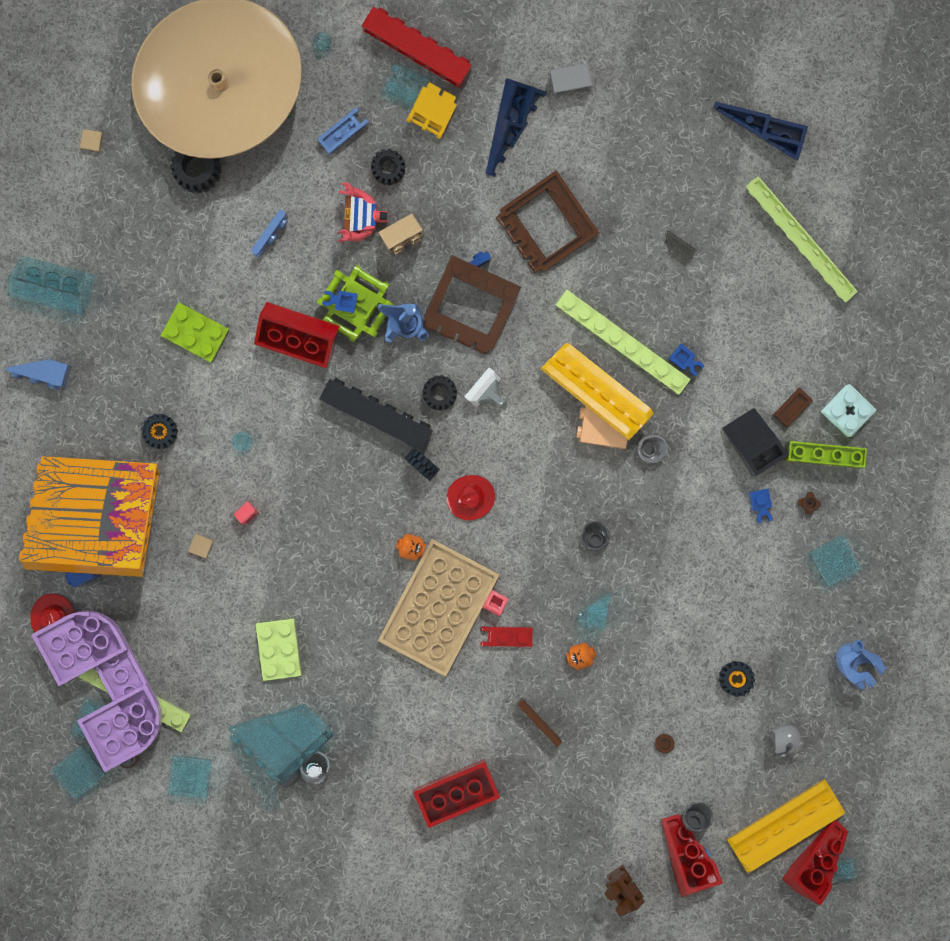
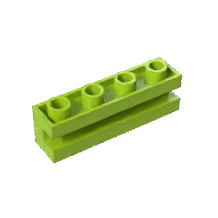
[784,441,867,468]

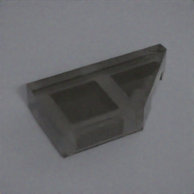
[665,230,696,266]

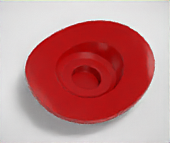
[446,475,495,520]
[30,593,75,632]

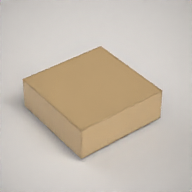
[80,129,103,152]
[188,534,214,558]

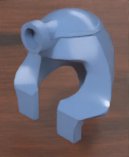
[378,304,429,342]
[835,640,886,690]

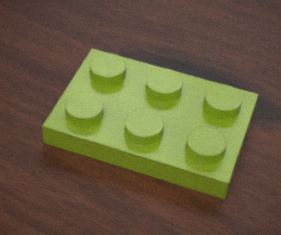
[160,302,230,363]

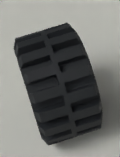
[170,151,222,193]

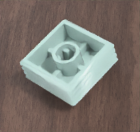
[821,384,876,437]

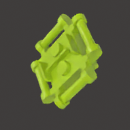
[316,265,394,343]

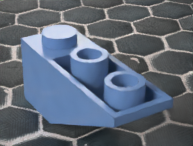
[6,359,72,390]

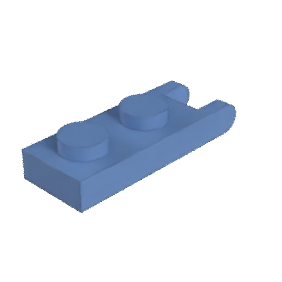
[317,107,369,155]
[252,209,288,257]

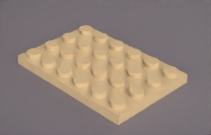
[378,539,500,677]

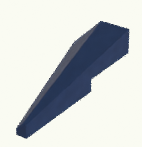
[485,78,546,177]
[714,102,808,161]

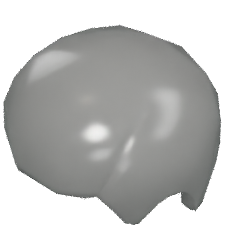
[637,434,668,463]

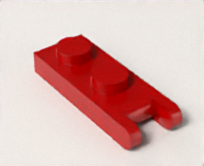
[481,626,533,647]

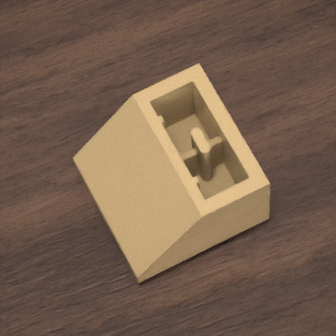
[378,214,424,255]

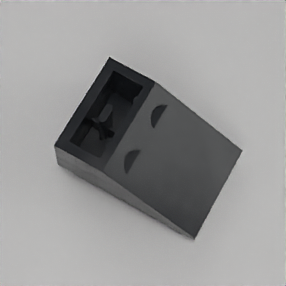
[722,408,789,477]

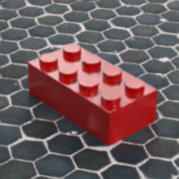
[254,302,340,369]
[413,759,500,828]

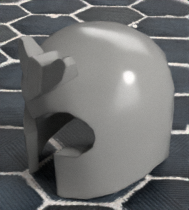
[769,724,804,758]
[299,751,330,786]

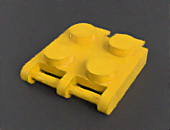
[406,82,457,139]

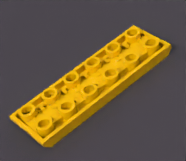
[541,343,654,440]
[727,779,845,873]

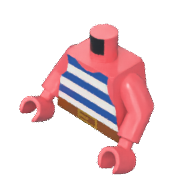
[337,182,388,243]

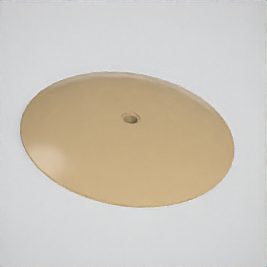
[132,0,302,159]

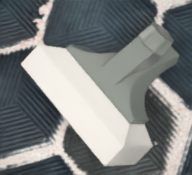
[464,368,508,410]

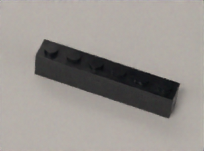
[319,378,433,451]

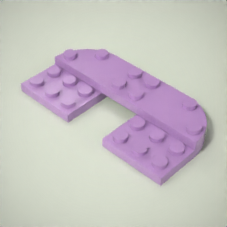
[32,611,162,772]

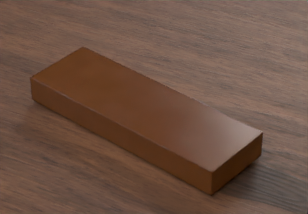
[517,698,562,747]

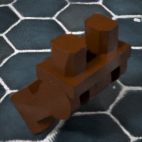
[605,865,645,916]

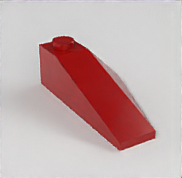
[661,814,723,898]
[782,820,848,905]

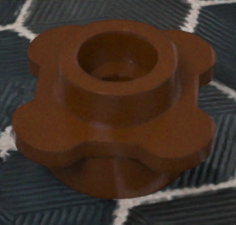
[798,492,821,515]

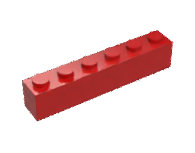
[361,6,472,89]

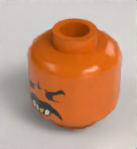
[396,533,426,561]
[566,642,596,670]

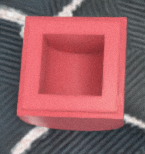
[234,501,259,525]
[482,590,508,617]

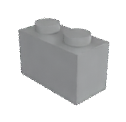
[550,62,592,97]

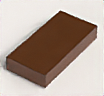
[773,387,813,428]

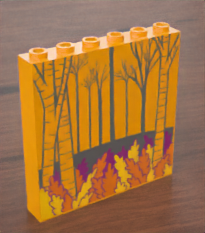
[19,456,159,577]

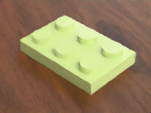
[256,618,302,681]

